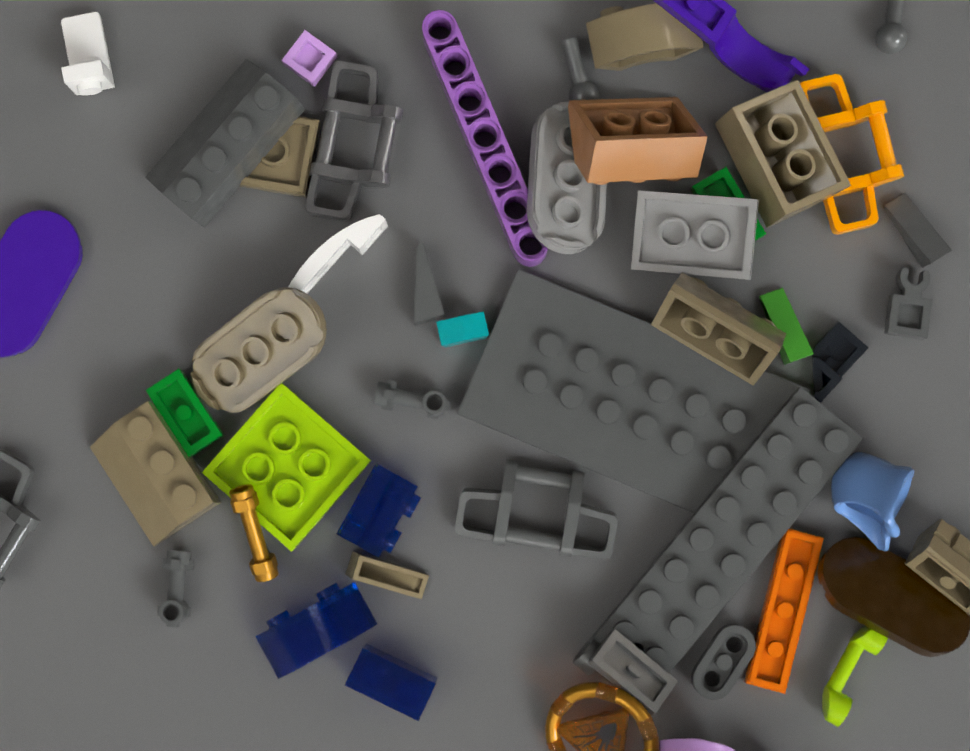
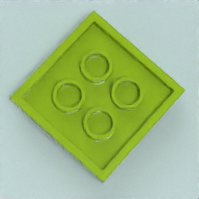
[202,383,371,552]

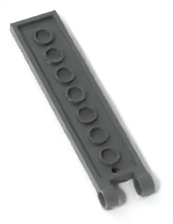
[573,387,864,676]

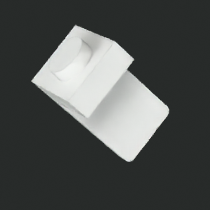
[61,12,115,96]

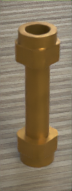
[229,484,279,582]

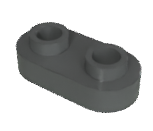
[691,624,756,700]

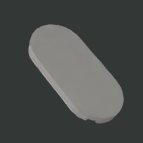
[527,101,607,254]

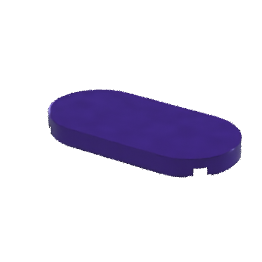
[0,210,83,358]

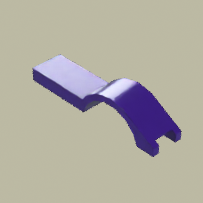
[653,0,809,92]

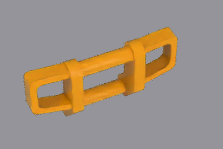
[800,74,904,235]

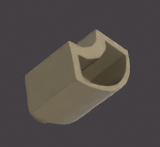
[586,2,704,71]

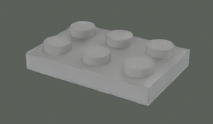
[631,190,759,280]

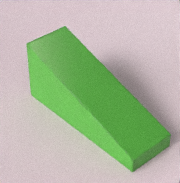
[759,288,814,365]

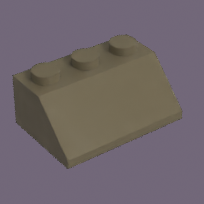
[715,80,851,228]
[651,272,786,386]
[90,401,221,546]

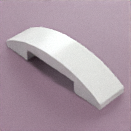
[289,214,388,294]

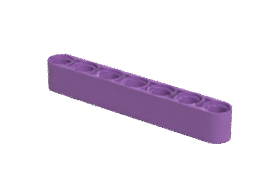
[422,10,548,267]

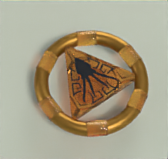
[545,682,659,751]

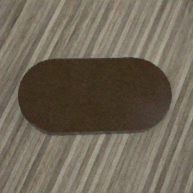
[818,537,970,657]

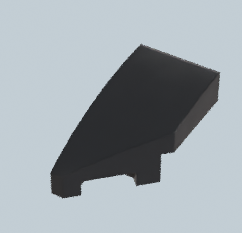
[812,321,869,403]

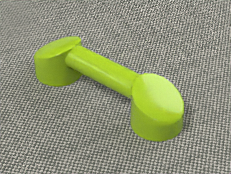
[822,626,888,727]

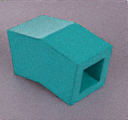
[436,311,489,347]

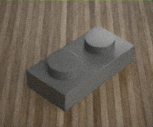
[587,629,678,715]

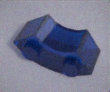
[256,582,377,679]

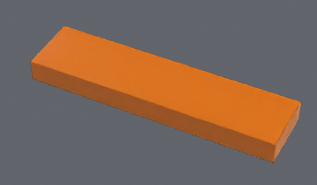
[744,529,824,694]

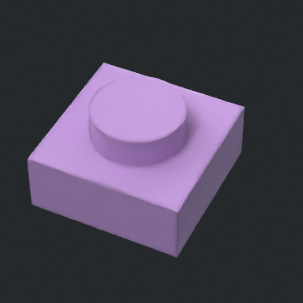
[281,30,338,87]

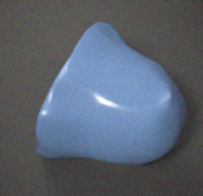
[831,452,914,551]

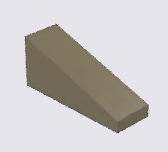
[345,551,429,599]

